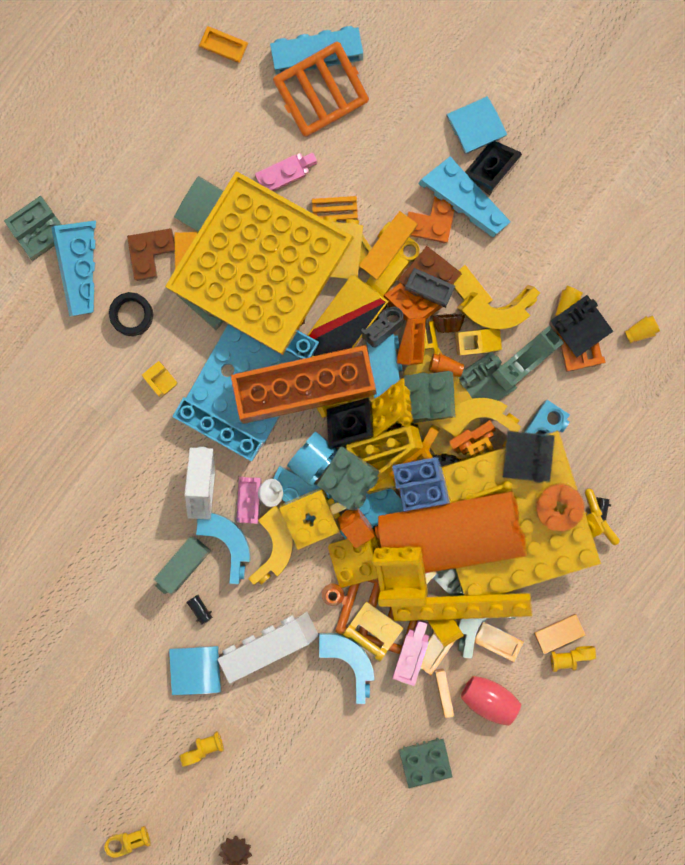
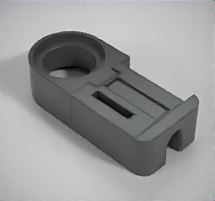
[362,307,403,347]

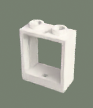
[185,447,215,519]

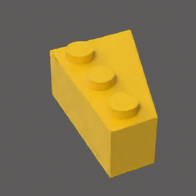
[346,425,423,485]

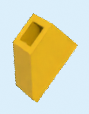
[455,328,502,355]

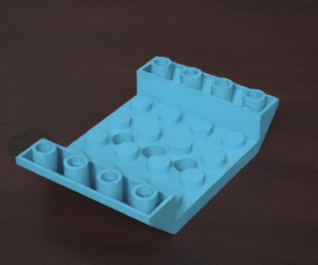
[172,324,319,462]

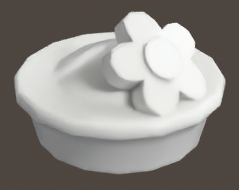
[258,479,283,507]

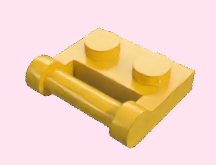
[343,601,403,662]

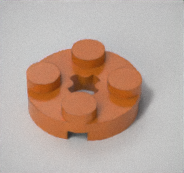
[536,483,584,531]

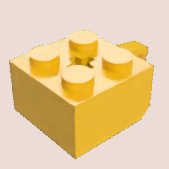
[279,488,347,550]

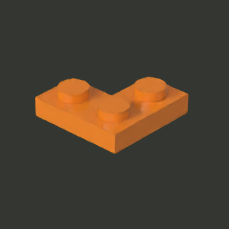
[408,196,454,244]
[384,283,442,327]
[449,420,496,455]

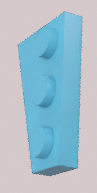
[273,466,336,522]

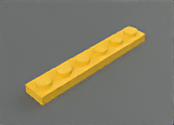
[392,593,532,621]

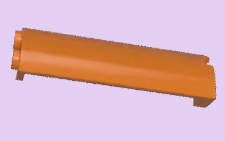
[375,492,526,573]

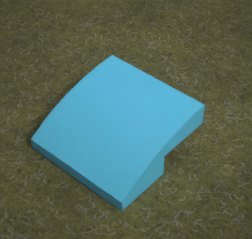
[447,96,507,154]
[169,646,221,695]

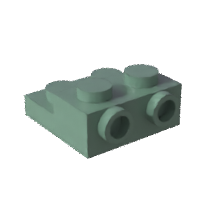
[404,371,455,423]
[317,446,380,511]

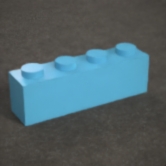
[270,26,363,75]
[366,334,403,423]

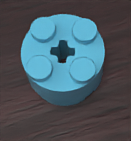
[287,431,338,486]

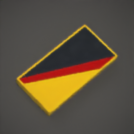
[307,274,389,357]

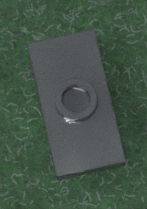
[404,268,455,308]

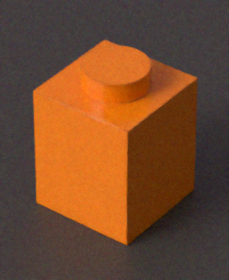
[338,509,375,548]

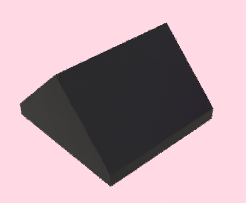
[465,141,522,196]
[326,397,374,449]

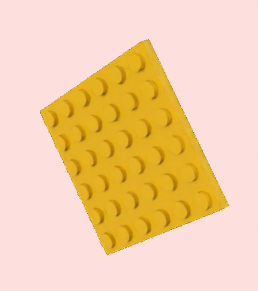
[165,171,353,355]
[441,430,601,596]

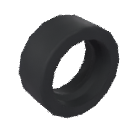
[109,292,153,337]

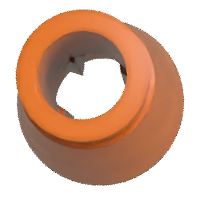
[429,353,464,377]
[322,583,344,606]

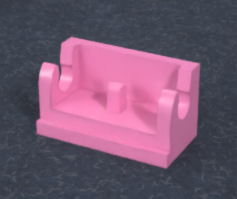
[236,477,262,524]

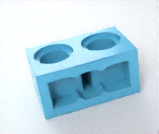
[524,400,570,434]

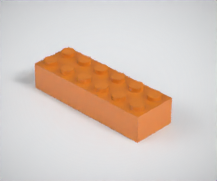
[231,345,377,424]

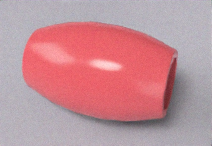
[461,676,521,726]

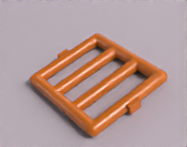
[273,42,369,137]
[336,578,428,654]

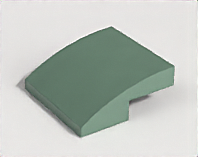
[174,176,223,232]
[4,196,62,261]

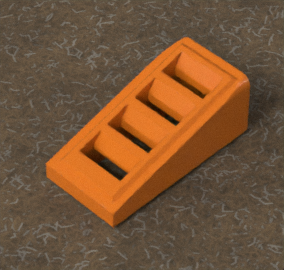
[397,318,426,365]

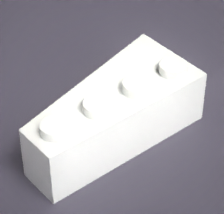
[217,611,319,683]

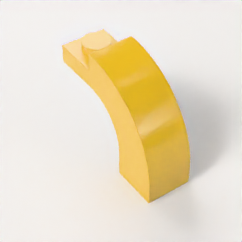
[457,285,540,329]
[439,398,521,437]
[248,506,293,585]

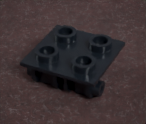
[550,295,614,358]
[503,431,555,483]

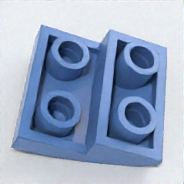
[392,457,450,511]

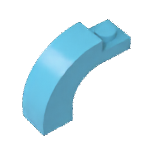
[196,513,251,584]
[319,633,375,704]

